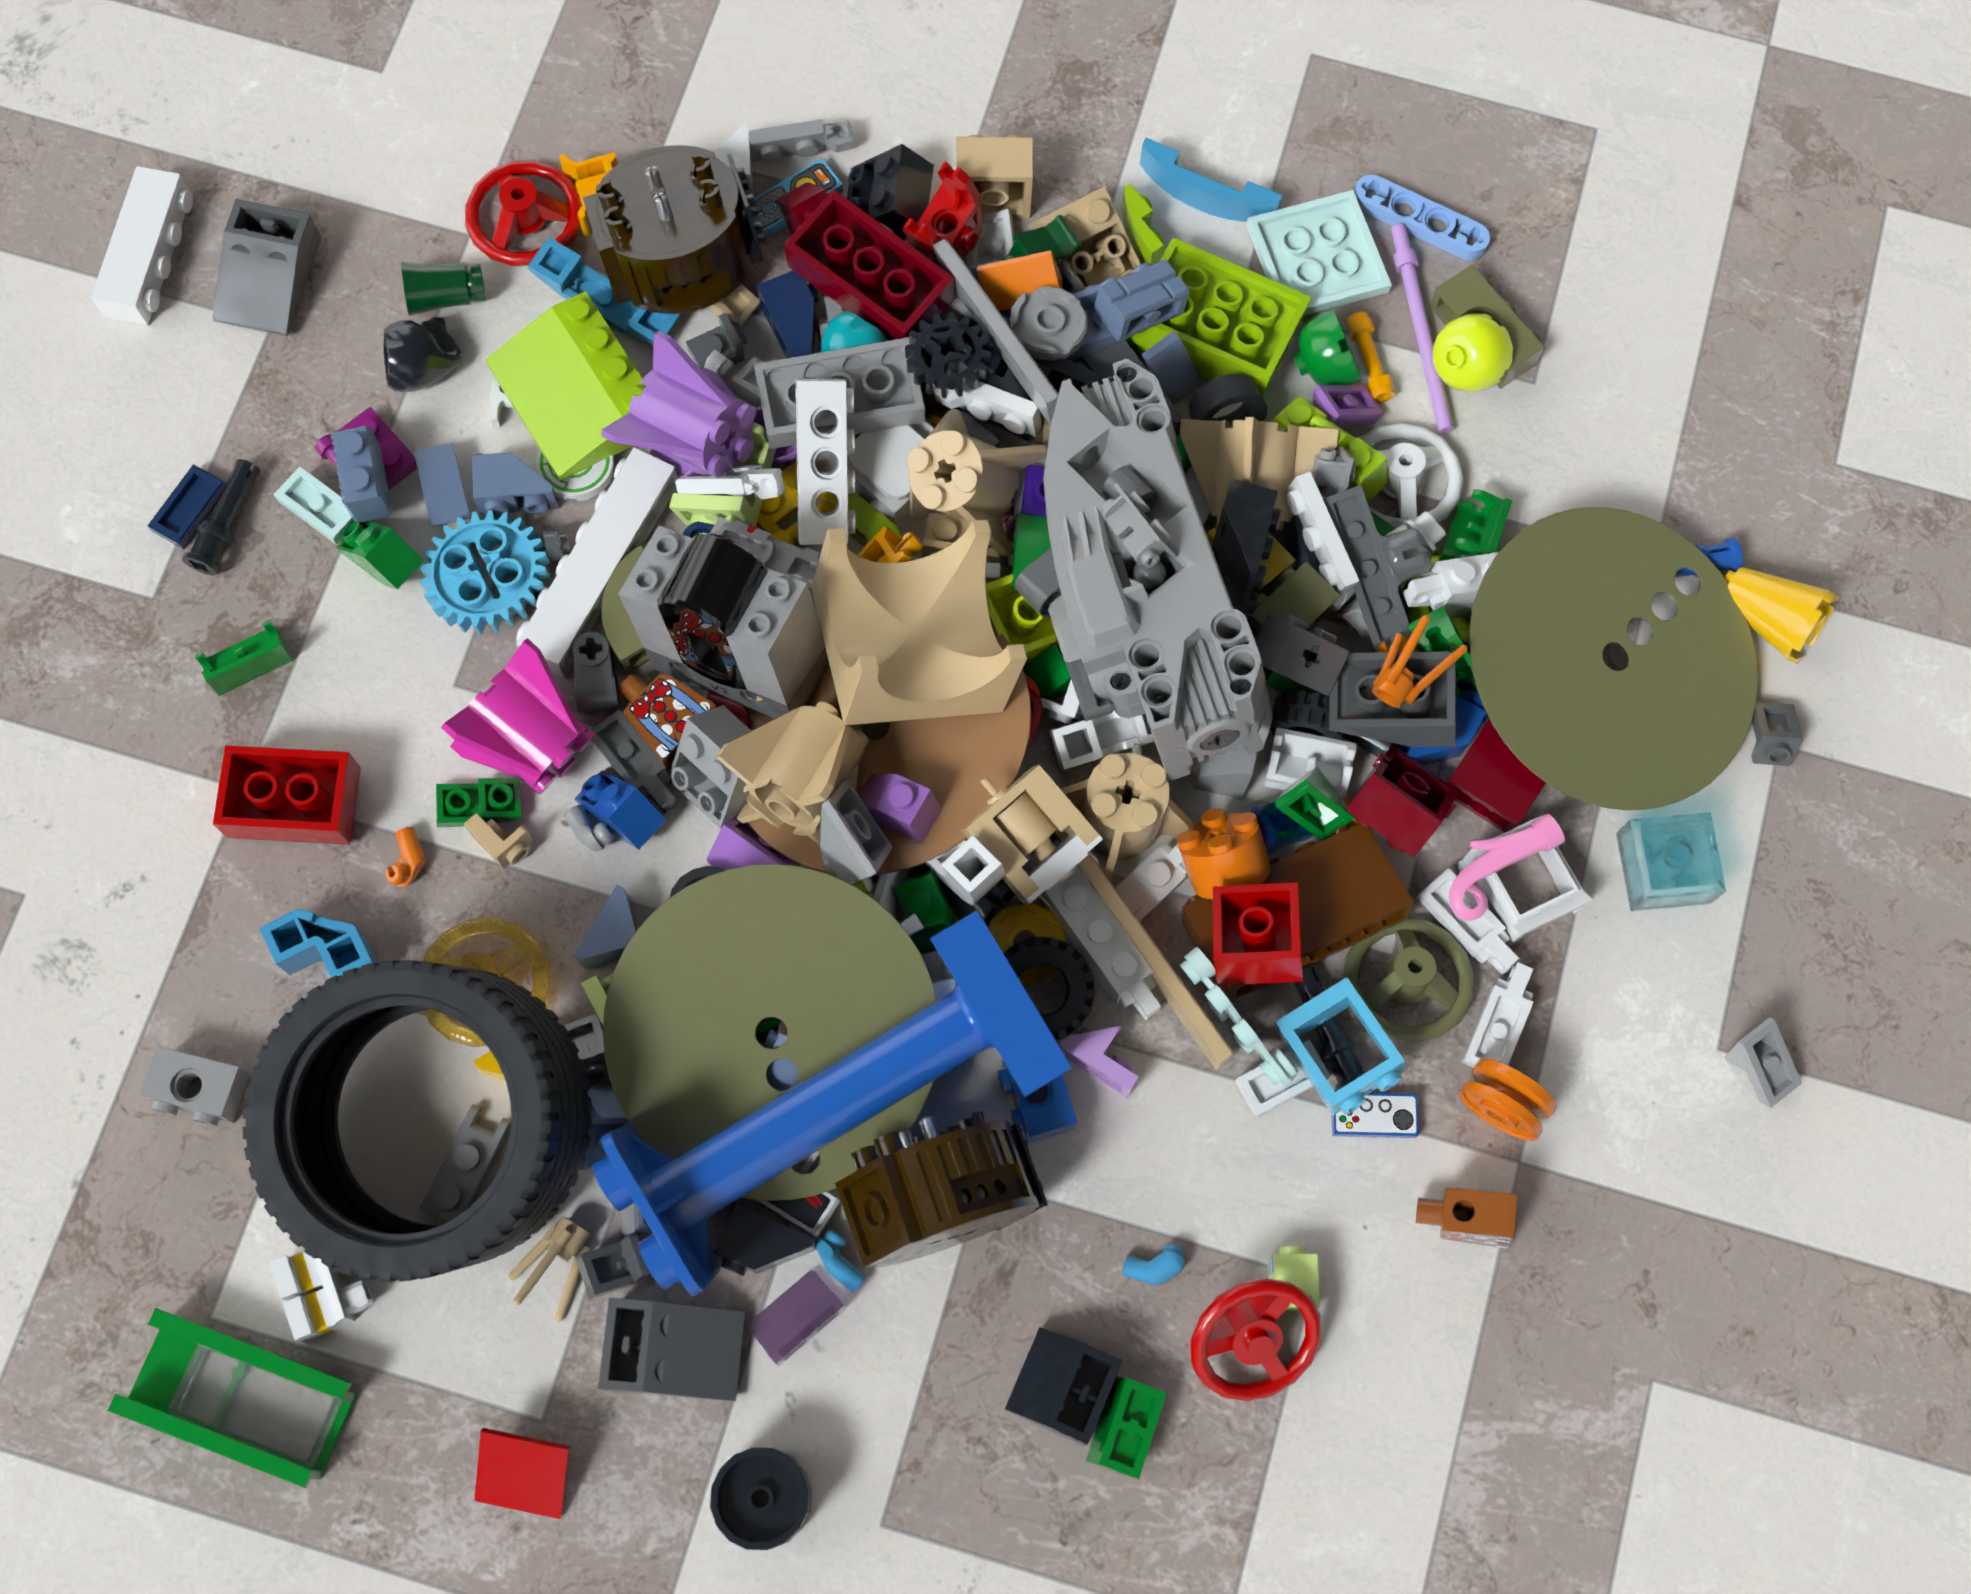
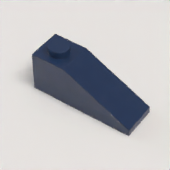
[756,270,819,359]

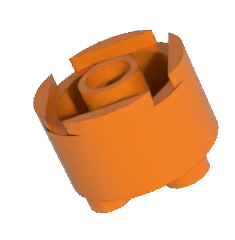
[1176,808,1271,899]

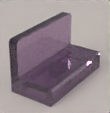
[747,1270,845,1367]

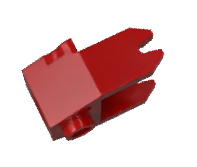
[903,161,981,261]

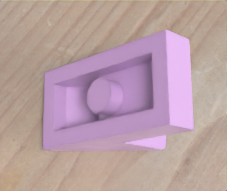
[1059,1026,1139,1098]

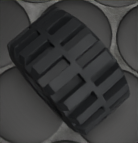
[1003,936,1095,1040]

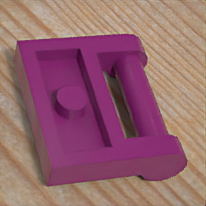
[315,407,418,491]

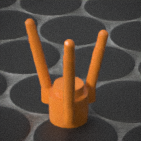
[1372,615,1467,708]

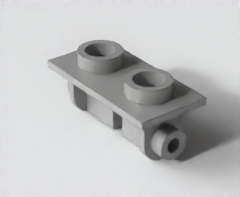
[1312,446,1356,498]
[1102,483,1176,568]

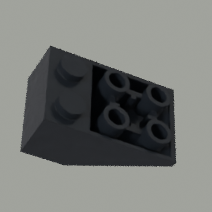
[1211,478,1282,616]

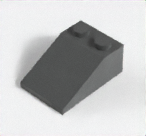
[1329,651,1456,747]

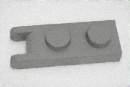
[419,1104,511,1222]

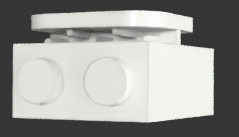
[847,421,934,527]

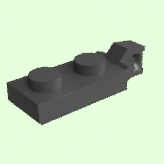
[590,709,677,815]

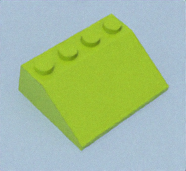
[1125,237,1312,398]
[485,291,646,481]

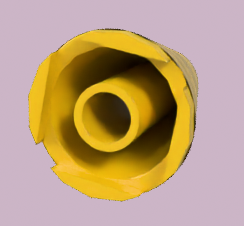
[1724,567,1839,664]

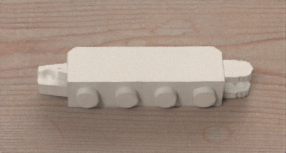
[1403,552,1499,619]
[1022,836,1161,1020]

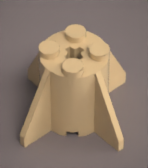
[907,409,1048,557]
[1180,417,1339,531]
[716,702,868,846]
[1061,743,1196,882]

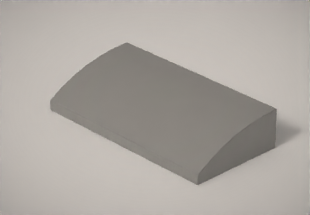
[754,337,925,449]

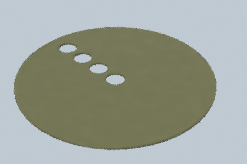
[1469,507,1758,811]
[603,864,937,1201]

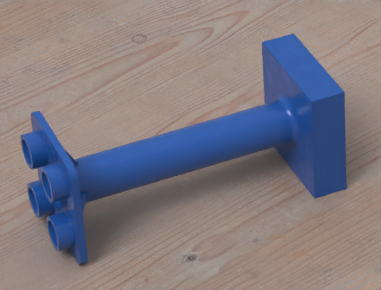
[592,911,1072,1296]

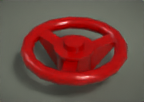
[465,160,582,267]
[1190,1278,1321,1401]

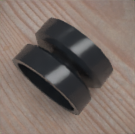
[710,1447,812,1550]

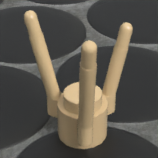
[509,1217,592,1322]

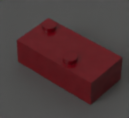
[784,189,955,341]

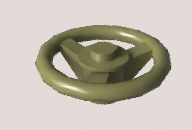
[1343,918,1475,1042]

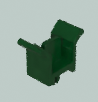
[1001,215,1082,261]

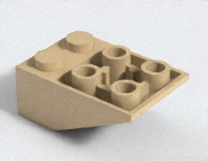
[1027,186,1140,288]

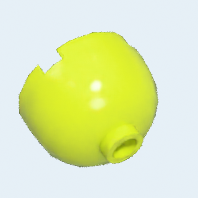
[1432,313,1513,392]

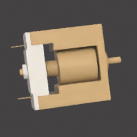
[960,765,1102,907]

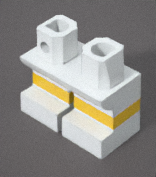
[269,1252,373,1343]

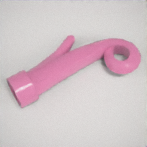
[1449,814,1565,921]

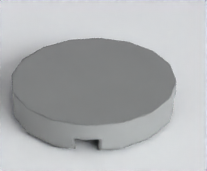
[1009,286,1088,361]

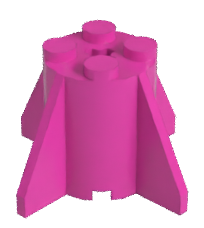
[441,638,596,794]

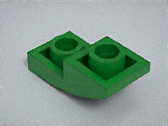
[1011,513,1051,587]
[436,778,522,828]

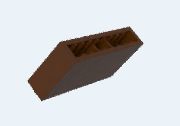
[1181,824,1414,1003]

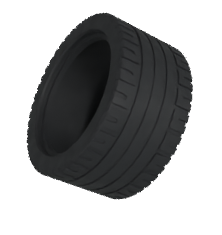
[242,960,592,1282]

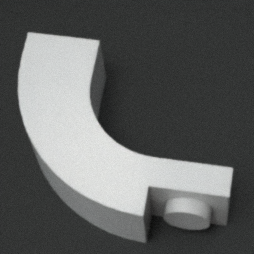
[926,835,1006,905]

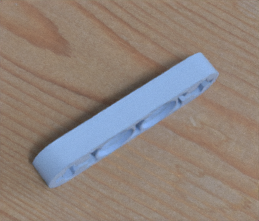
[1354,174,1490,261]

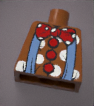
[619,673,717,771]
[1415,1188,1517,1249]

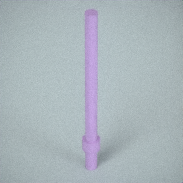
[1391,224,1454,434]

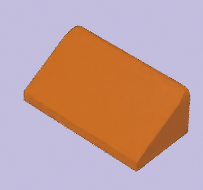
[977,251,1062,311]

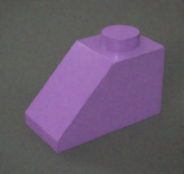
[859,773,942,844]

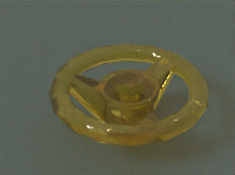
[423,917,550,1047]

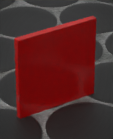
[474,1427,570,1519]

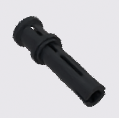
[182,459,261,575]
[1293,966,1368,1091]

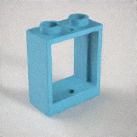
[1275,977,1405,1116]

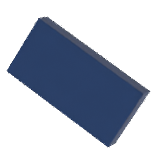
[147,464,226,550]

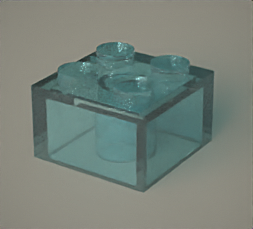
[1616,812,1727,911]

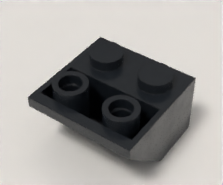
[847,144,934,240]
[1004,1327,1122,1446]

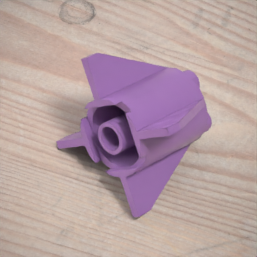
[601,331,756,478]

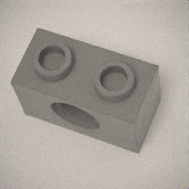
[140,1046,250,1127]

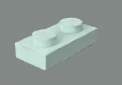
[273,466,355,545]

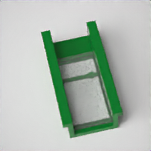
[107,1308,358,1488]

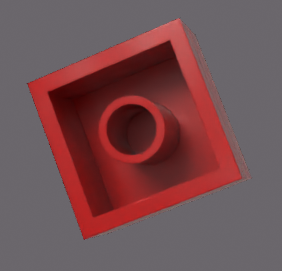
[1213,882,1303,985]

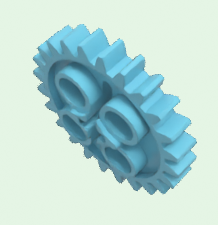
[420,510,551,635]

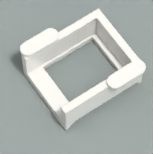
[1457,815,1593,945]

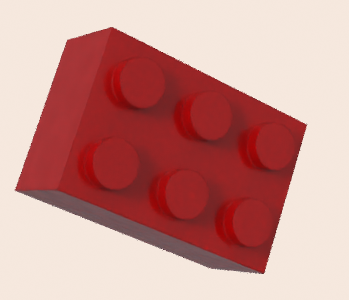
[213,745,361,845]

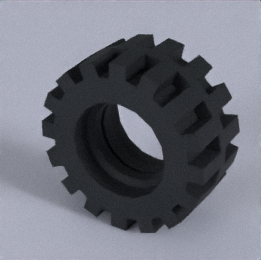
[1270,690,1343,740]

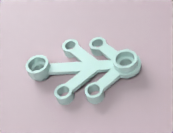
[1180,947,1298,1087]

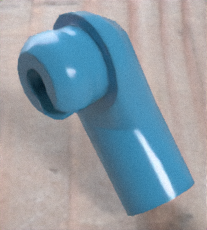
[816,1229,866,1293]
[1122,1244,1185,1286]

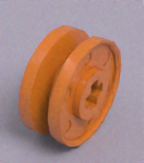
[1458,1058,1557,1142]

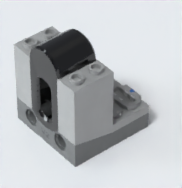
[618,517,829,719]

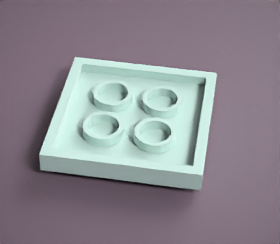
[1246,190,1392,316]

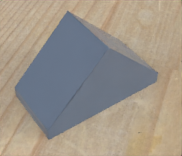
[574,885,638,969]

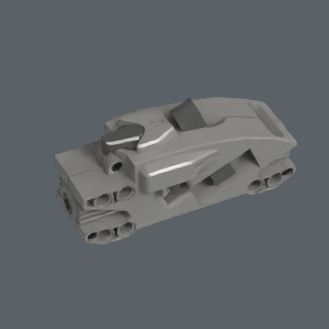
[1015,359,1273,781]

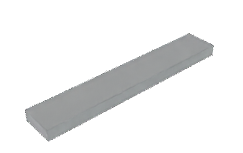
[933,239,1059,425]

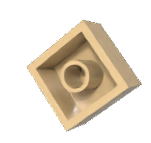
[956,134,1033,219]

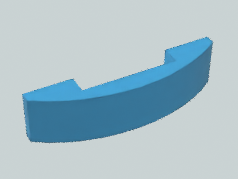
[1140,138,1282,222]
[528,237,680,345]

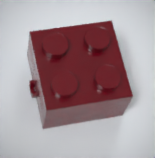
[1346,744,1459,858]

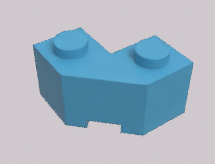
[259,908,379,977]

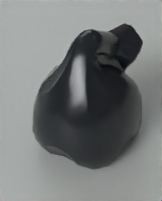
[383,317,464,392]

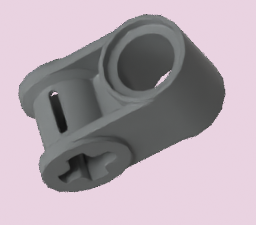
[573,632,620,713]

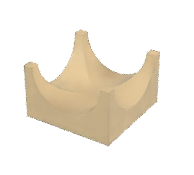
[811,520,1027,725]

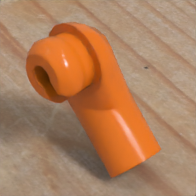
[385,827,425,887]

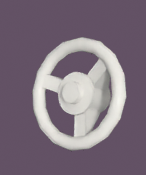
[1359,423,1464,528]

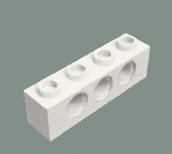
[795,379,855,545]

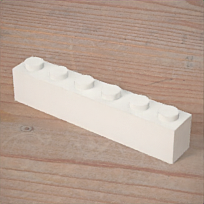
[516,447,678,678]

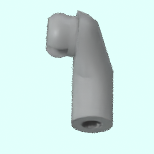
[564,805,614,851]

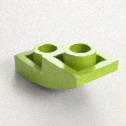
[1121,184,1164,265]

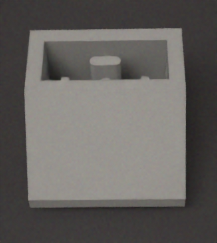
[669,705,751,829]

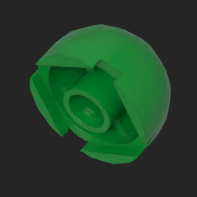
[1294,310,1362,385]

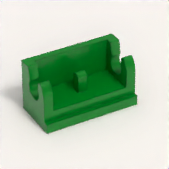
[1439,489,1512,561]
[1407,606,1477,696]
[195,620,293,696]
[1086,1376,1167,1479]

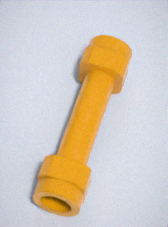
[1346,312,1395,403]

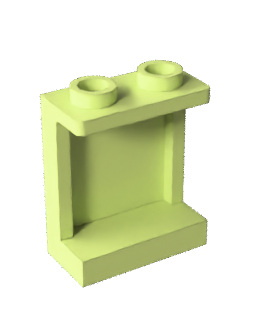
[669,423,776,527]

